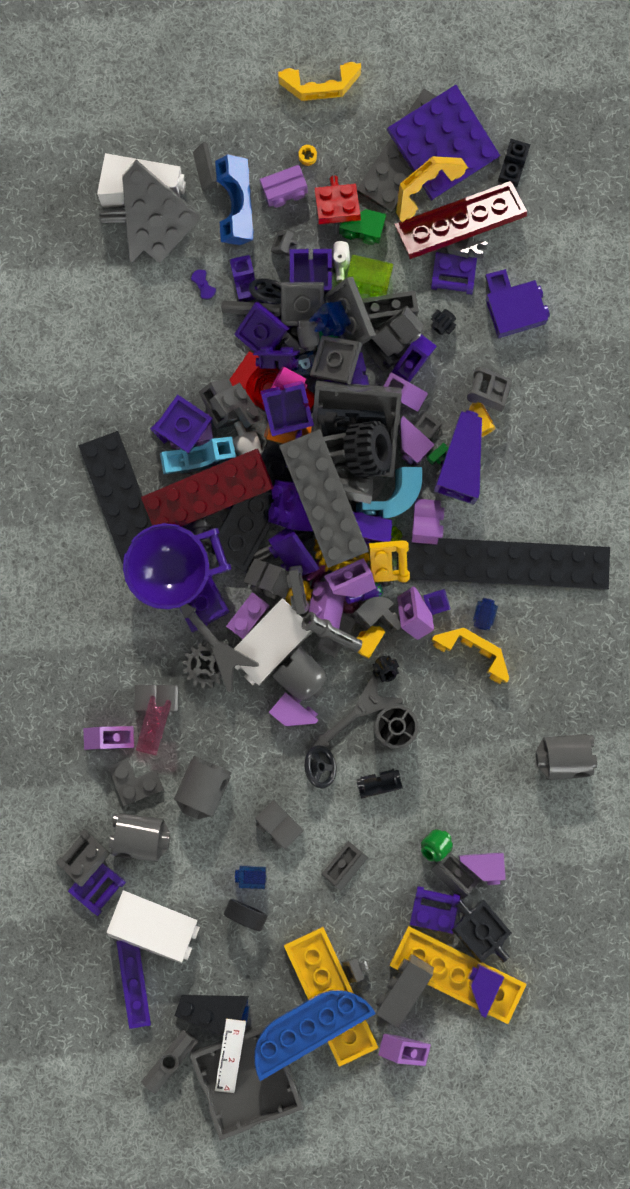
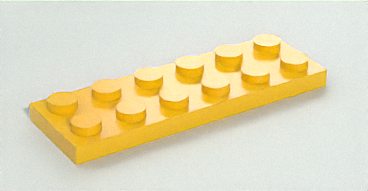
[389,926,527,1024]
[284,927,379,1067]

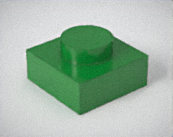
[427,442,448,466]

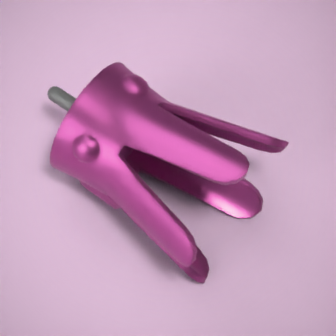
[302,559,330,588]

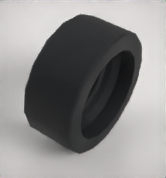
[223,899,268,931]

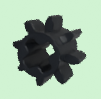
[431,309,456,335]
[372,655,399,682]

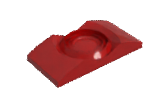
[229,351,315,413]

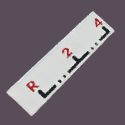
[215,1019,246,1093]

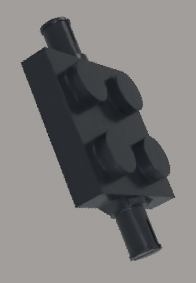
[451,900,512,963]

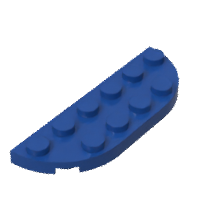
[254,990,376,1081]

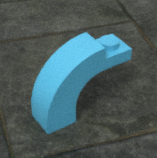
[160,437,236,474]
[356,467,422,519]

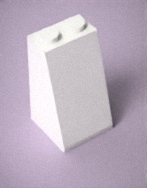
[97,153,186,208]
[234,598,313,686]
[107,891,200,964]

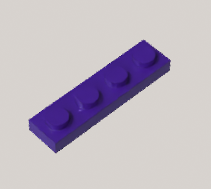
[116,940,151,1029]

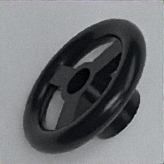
[249,278,281,305]
[304,745,337,789]

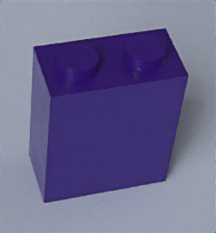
[485,280,550,339]

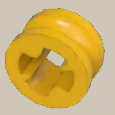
[298,145,317,166]

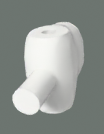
[333,241,350,283]
[233,421,262,456]

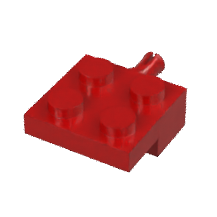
[314,175,361,225]

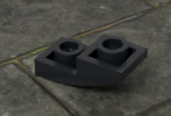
[498,139,531,187]

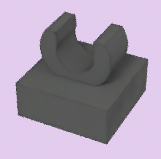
[271,230,298,256]
[278,332,305,356]
[341,958,370,983]

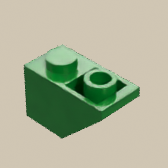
[339,209,386,245]

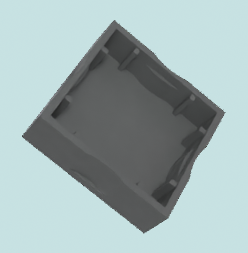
[312,380,402,477]
[190,1021,303,1140]

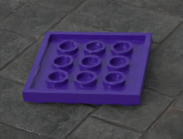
[386,85,500,201]

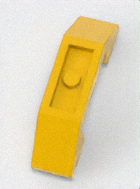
[278,62,361,101]
[396,156,468,222]
[431,628,509,684]

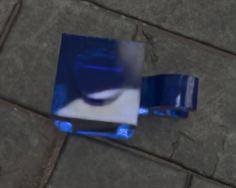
[309,301,351,337]

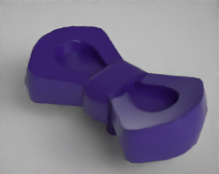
[191,270,216,300]

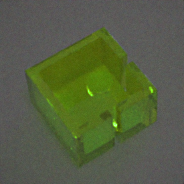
[347,254,394,298]

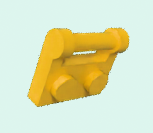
[369,541,410,582]

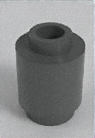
[297,319,320,351]

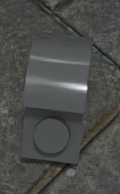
[351,597,401,634]

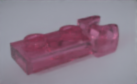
[136,696,171,755]

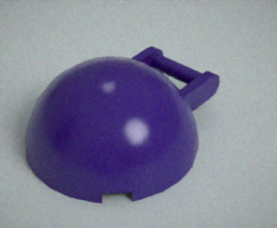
[123,523,232,609]

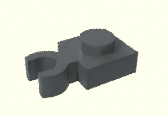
[448,236,487,259]

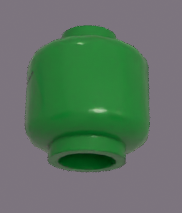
[421,829,453,862]

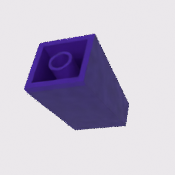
[434,410,482,505]

